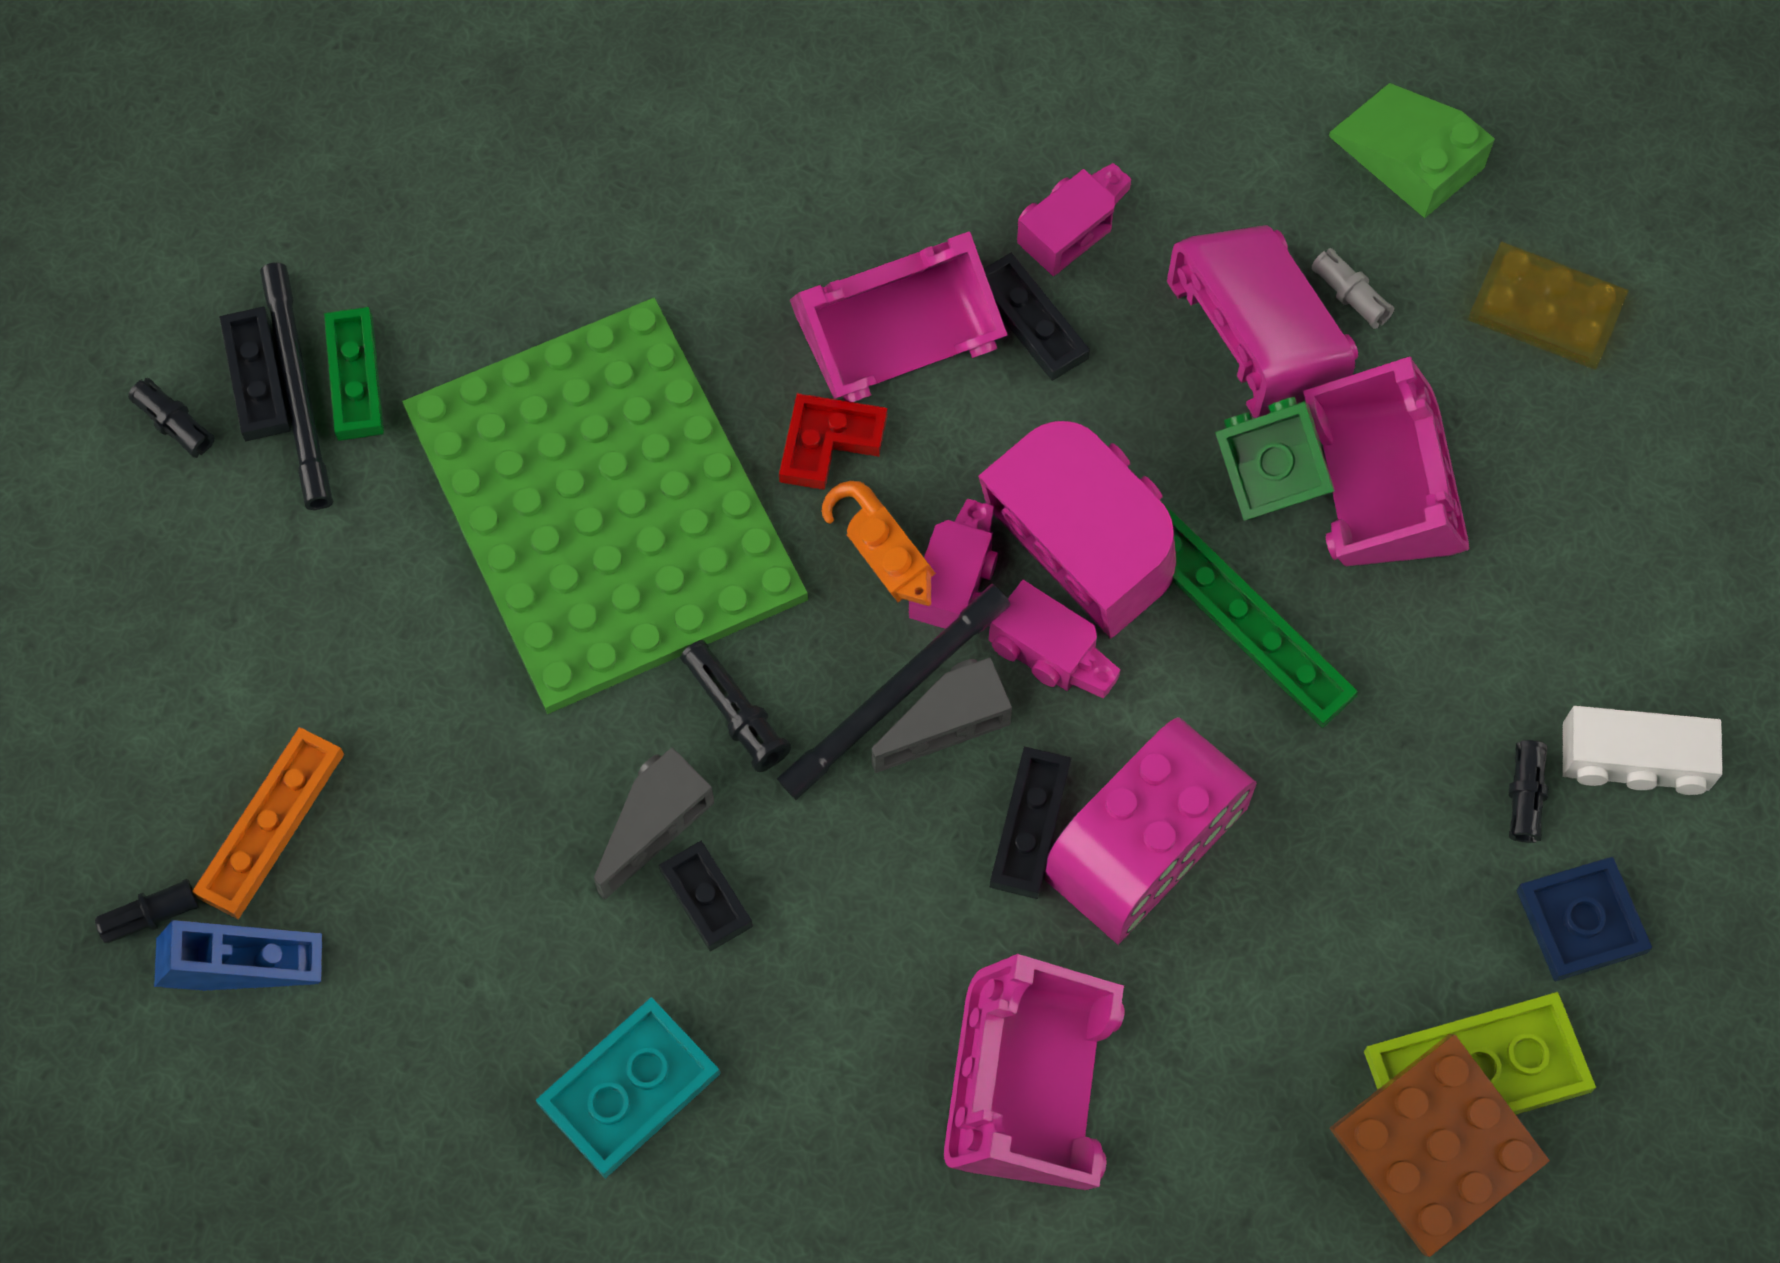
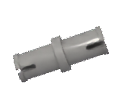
[1311,248,1394,329]

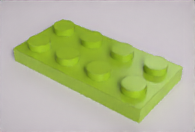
[1364,992,1596,1115]

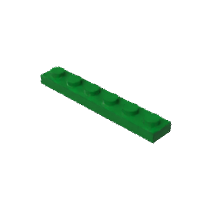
[1160,500,1358,728]

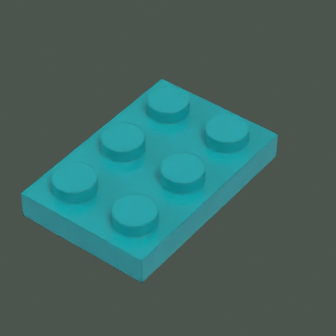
[536,997,720,1179]

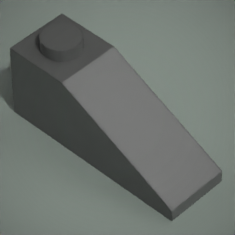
[872,657,1012,773]
[594,747,714,900]

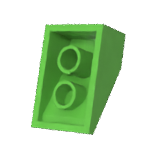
[1329,83,1495,218]

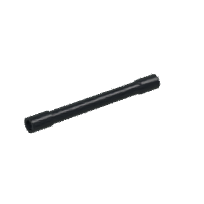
[260,263,333,511]
[777,584,1011,800]

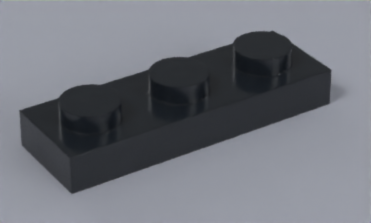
[984,252,1090,381]
[219,306,291,442]
[989,746,1072,899]

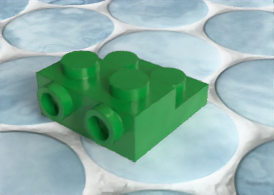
[1215,397,1335,521]

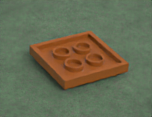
[1329,1034,1550,1257]

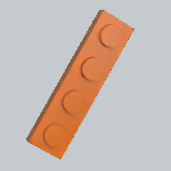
[192,727,344,920]

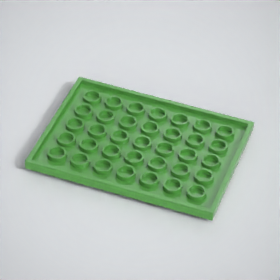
[402,297,808,714]

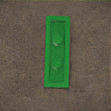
[324,307,384,441]

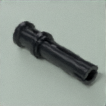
[680,640,791,772]

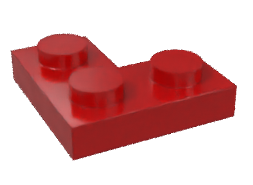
[779,393,888,490]

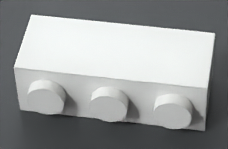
[1563,706,1722,795]

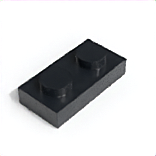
[659,840,753,952]

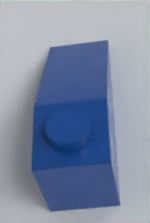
[154,920,322,991]

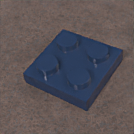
[1516,856,1652,982]

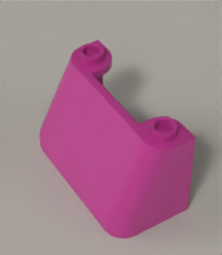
[1167,225,1358,418]
[790,231,1007,402]
[1304,357,1469,567]
[944,954,1125,1190]

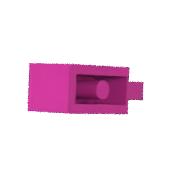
[1017,163,1131,277]
[909,499,998,629]
[989,580,1121,699]

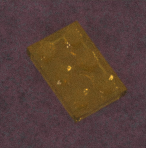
[1468,242,1629,370]

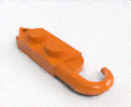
[822,480,936,606]

